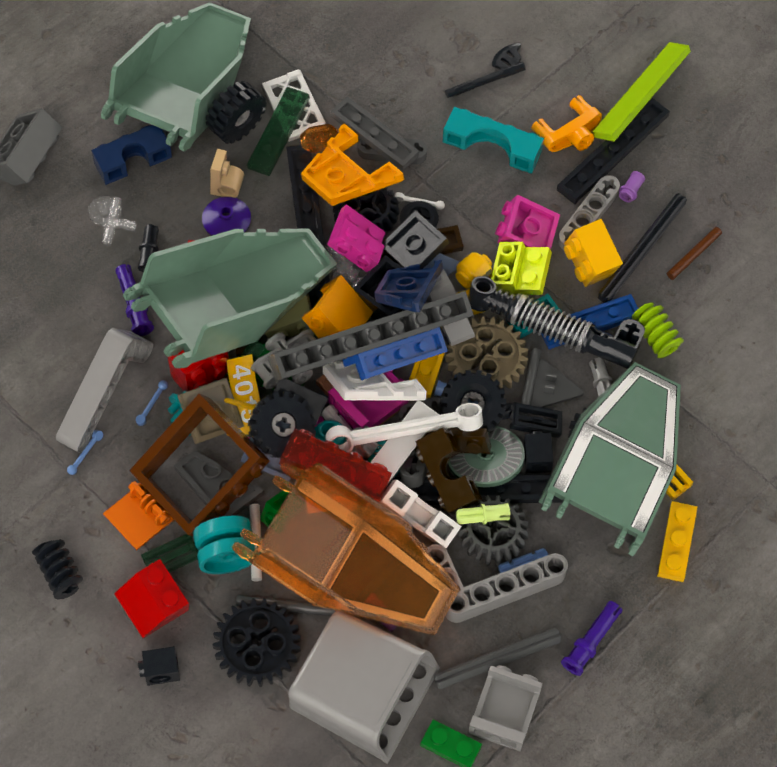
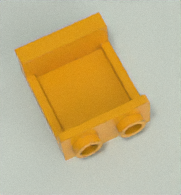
[302,275,373,339]

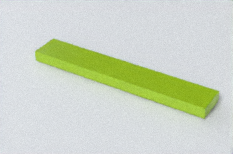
[593,42,691,142]

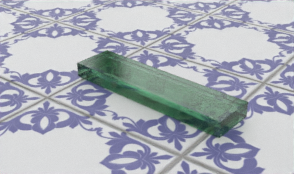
[247,87,310,176]

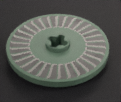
[448,426,525,487]

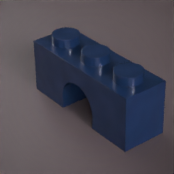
[91,125,172,185]

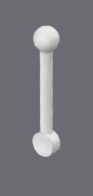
[395,192,445,210]

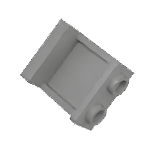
[468,665,542,752]

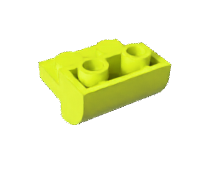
[491,242,552,295]

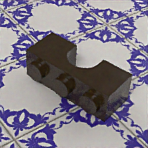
[415,427,483,514]

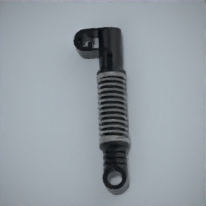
[468,276,645,369]

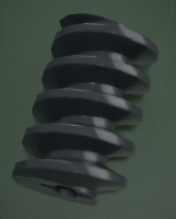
[32,539,83,600]

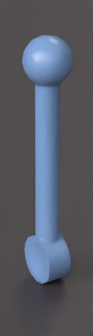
[136,380,168,426]
[67,430,103,475]

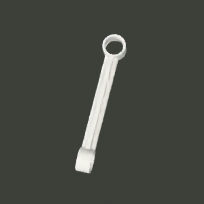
[326,403,483,456]

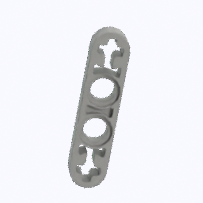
[558,175,620,250]

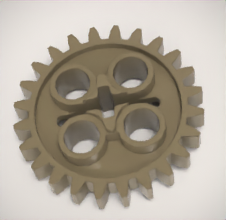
[446,316,528,389]

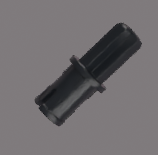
[138,224,159,273]

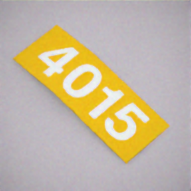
[226,354,260,432]

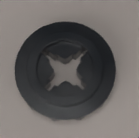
[400,201,439,228]

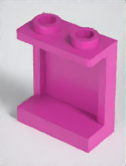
[328,370,409,429]

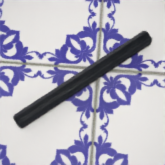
[598,193,687,303]

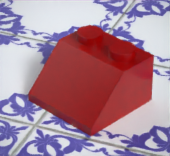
[114,559,189,639]

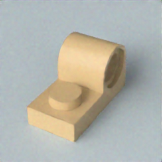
[210,149,245,198]

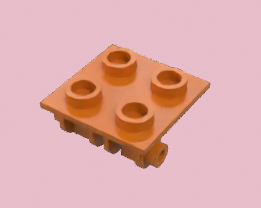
[103,481,174,551]

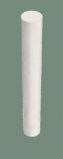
[249,504,262,582]

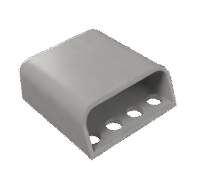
[288,610,440,764]

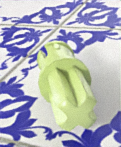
[456,503,510,525]

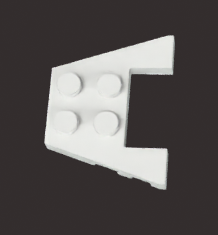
[323,358,427,401]

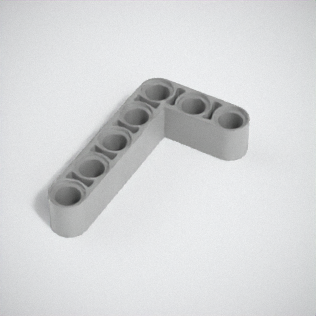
[56,328,153,453]
[423,544,568,623]

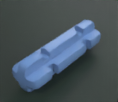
[498,548,548,573]

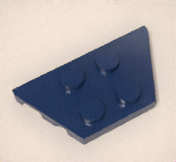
[375,260,443,312]

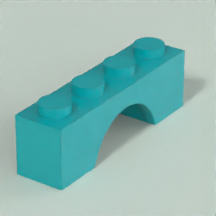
[443,107,544,174]

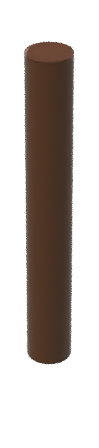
[666,227,722,280]

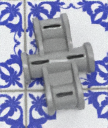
[251,329,316,389]

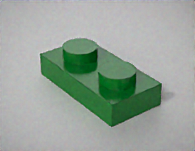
[420,719,482,767]

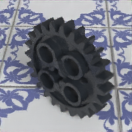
[212,598,301,687]

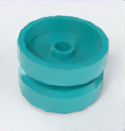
[193,515,257,574]

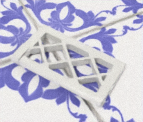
[262,69,327,142]

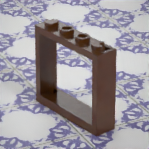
[129,394,270,536]

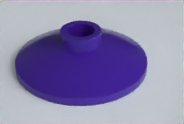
[202,197,251,236]

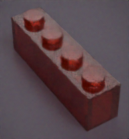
[279,428,392,508]

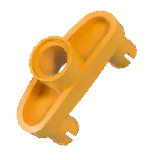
[531,95,602,152]

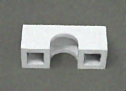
[378,479,462,548]

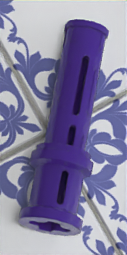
[115,264,154,336]
[561,601,623,676]

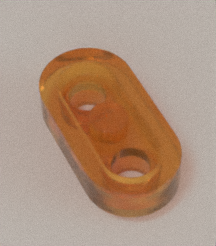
[300,124,339,153]

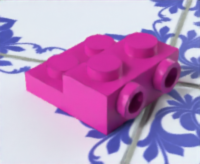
[495,195,560,250]
[327,204,385,272]

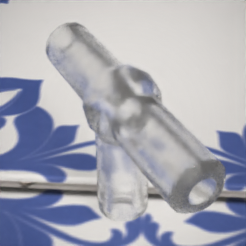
[102,197,137,246]

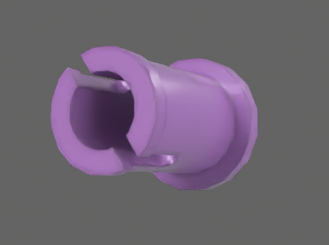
[619,171,645,202]

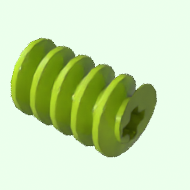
[632,302,684,359]

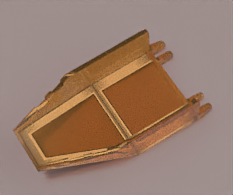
[232,462,460,635]

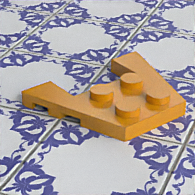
[301,123,404,206]

